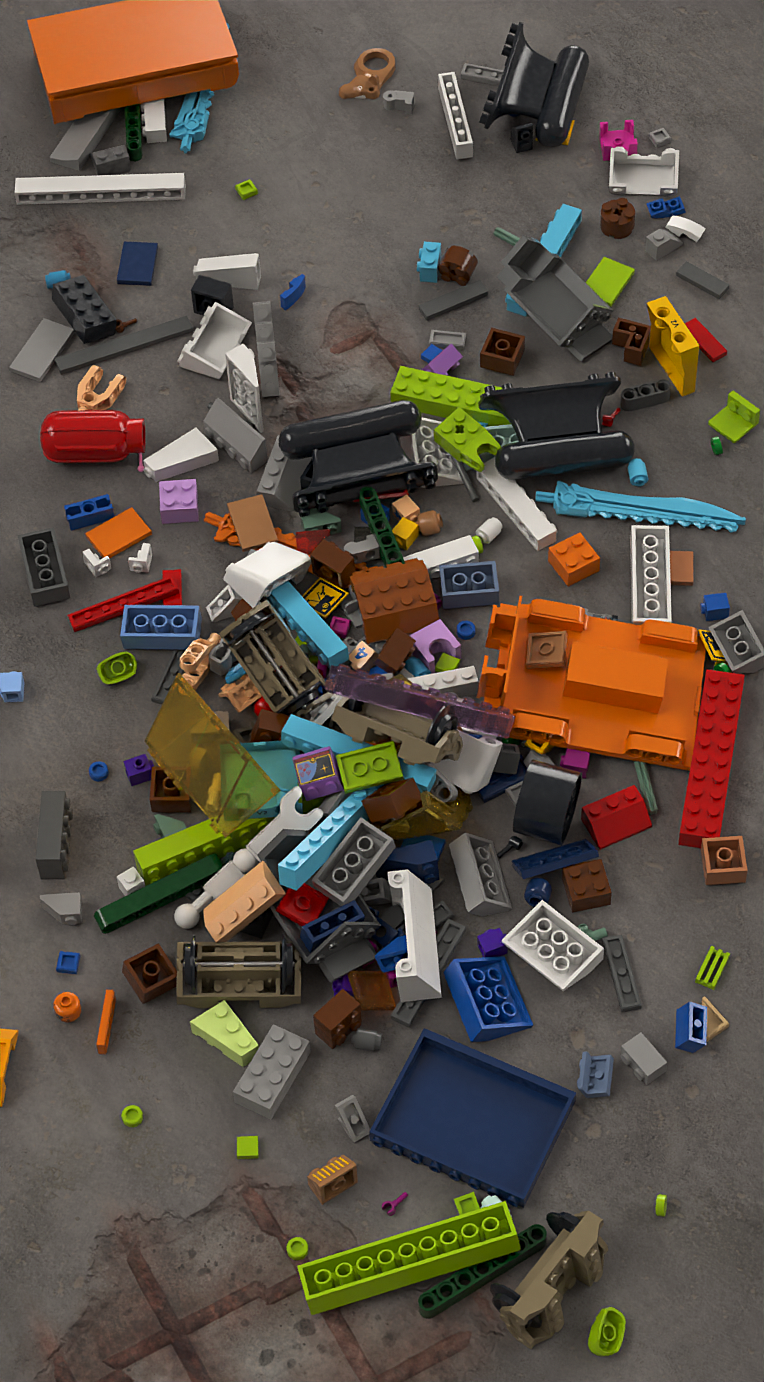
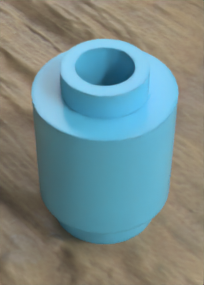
[627,458,648,486]

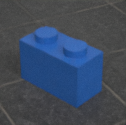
[675,1002,707,1053]

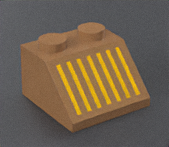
[307,1154,358,1205]

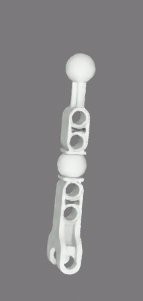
[174,786,323,929]

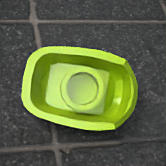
[96,651,137,684]
[588,1307,626,1357]

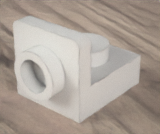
[128,543,152,573]
[83,549,111,577]

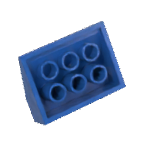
[443,956,533,1042]

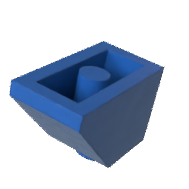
[375,935,408,973]

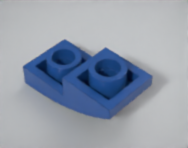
[647,196,686,218]
[280,274,306,310]

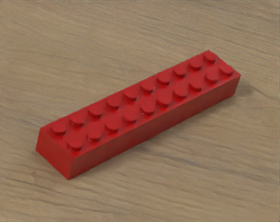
[678,669,745,848]

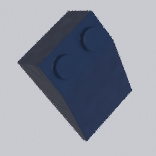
[376,840,440,884]

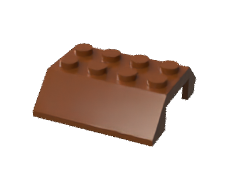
[349,558,439,644]

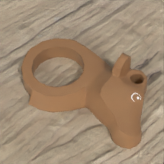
[339,48,396,99]

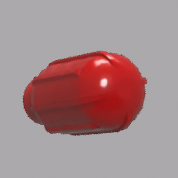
[40,410,146,463]

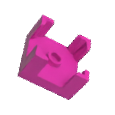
[599,120,638,161]

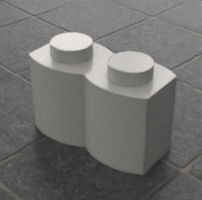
[209,639,242,676]

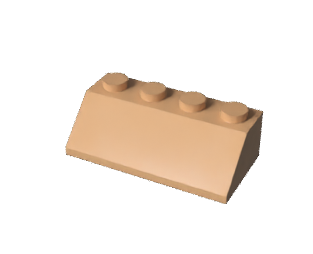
[203,861,286,943]

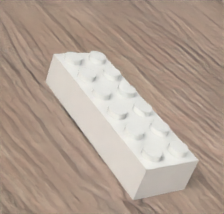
[630,525,672,625]

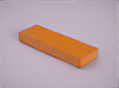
[96,989,116,1055]

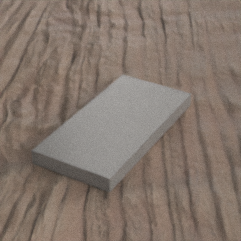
[9,318,75,382]

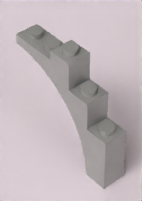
[253,301,280,397]

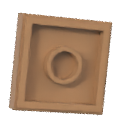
[526,631,568,669]

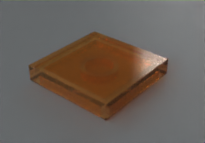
[348,971,396,1010]

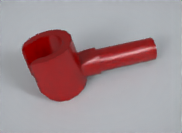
[602,408,621,427]

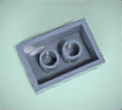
[439,561,499,609]

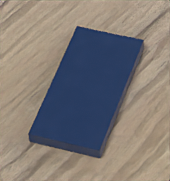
[511,839,599,879]

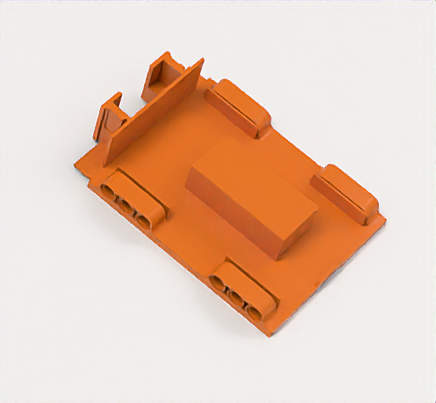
[476,596,706,771]

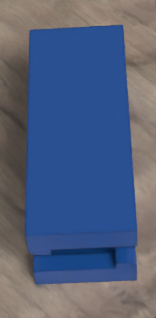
[64,494,114,531]

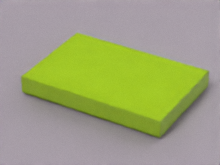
[586,257,635,307]
[336,741,404,794]

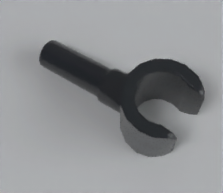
[497,836,523,858]

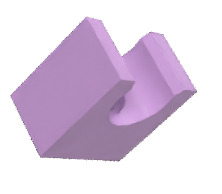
[410,619,461,674]

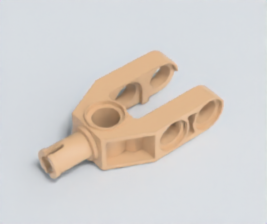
[77,365,126,410]
[178,633,221,695]

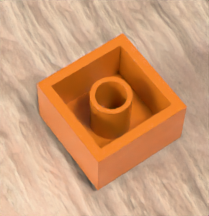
[548,532,600,587]

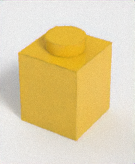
[392,517,419,551]

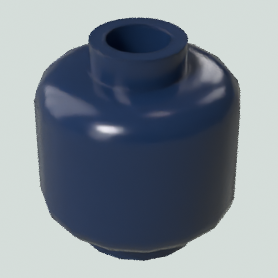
[524,878,552,907]

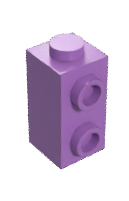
[422,343,463,376]

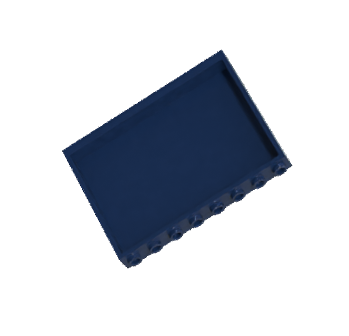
[369,1028,576,1208]

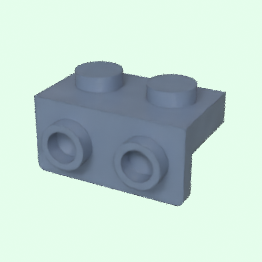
[577,1051,614,1098]

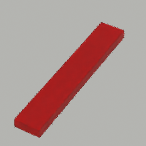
[68,575,180,632]

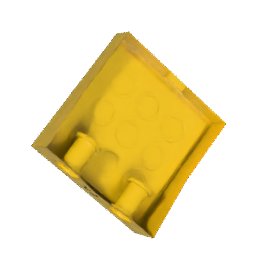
[647,296,699,397]

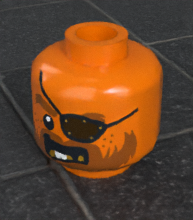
[53,992,81,1023]

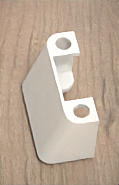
[609,147,679,196]
[177,302,252,379]
[430,729,503,794]

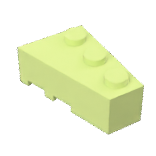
[190,1000,259,1067]

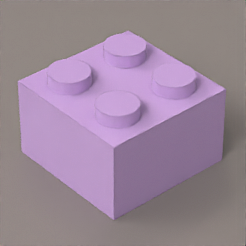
[159,479,199,524]

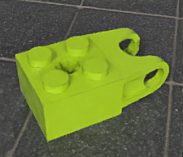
[434,407,501,472]

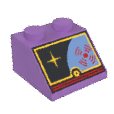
[293,746,344,801]

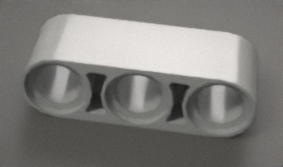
[423,762,458,802]

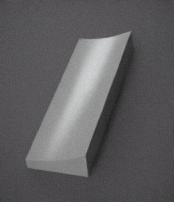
[50,107,123,171]

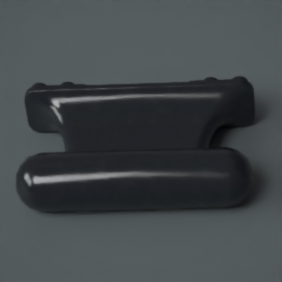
[479,22,589,147]
[478,372,635,480]
[278,400,438,517]

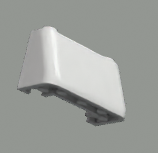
[223,542,311,608]

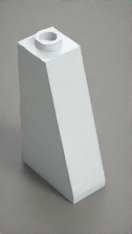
[193,253,261,290]
[143,428,219,482]

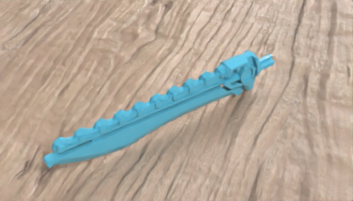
[169,23,230,153]
[535,481,746,533]

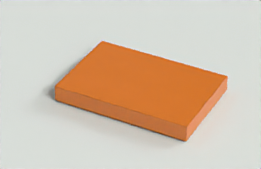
[85,507,152,558]

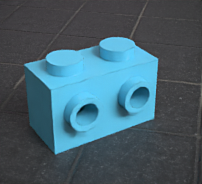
[417,241,441,283]

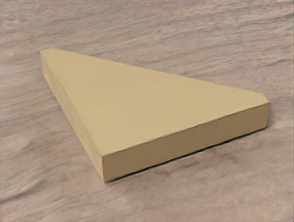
[702,996,729,1043]

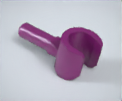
[382,1192,408,1216]

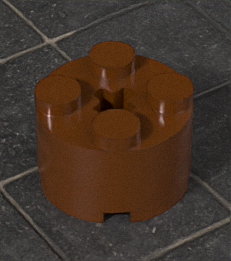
[600,198,635,239]
[438,245,478,286]

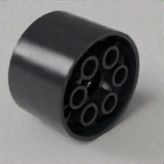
[513,759,582,846]

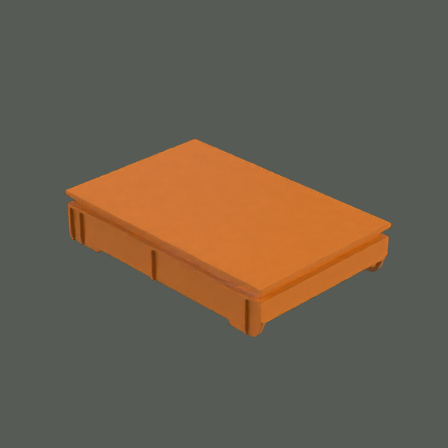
[27,0,239,124]

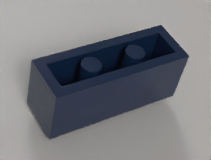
[300,900,365,953]

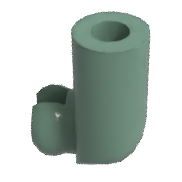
[578,924,608,941]

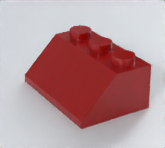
[581,785,652,850]

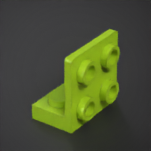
[708,390,760,443]

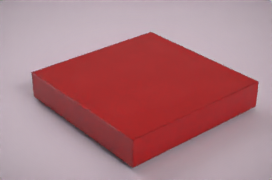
[275,883,329,926]

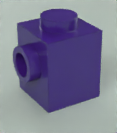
[123,754,154,787]
[477,928,508,957]

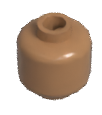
[415,510,443,536]

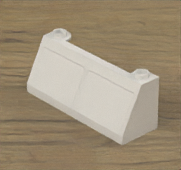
[388,870,442,1002]

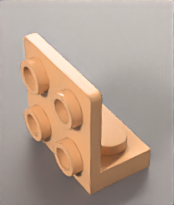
[218,673,262,712]

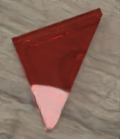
[296,529,330,555]

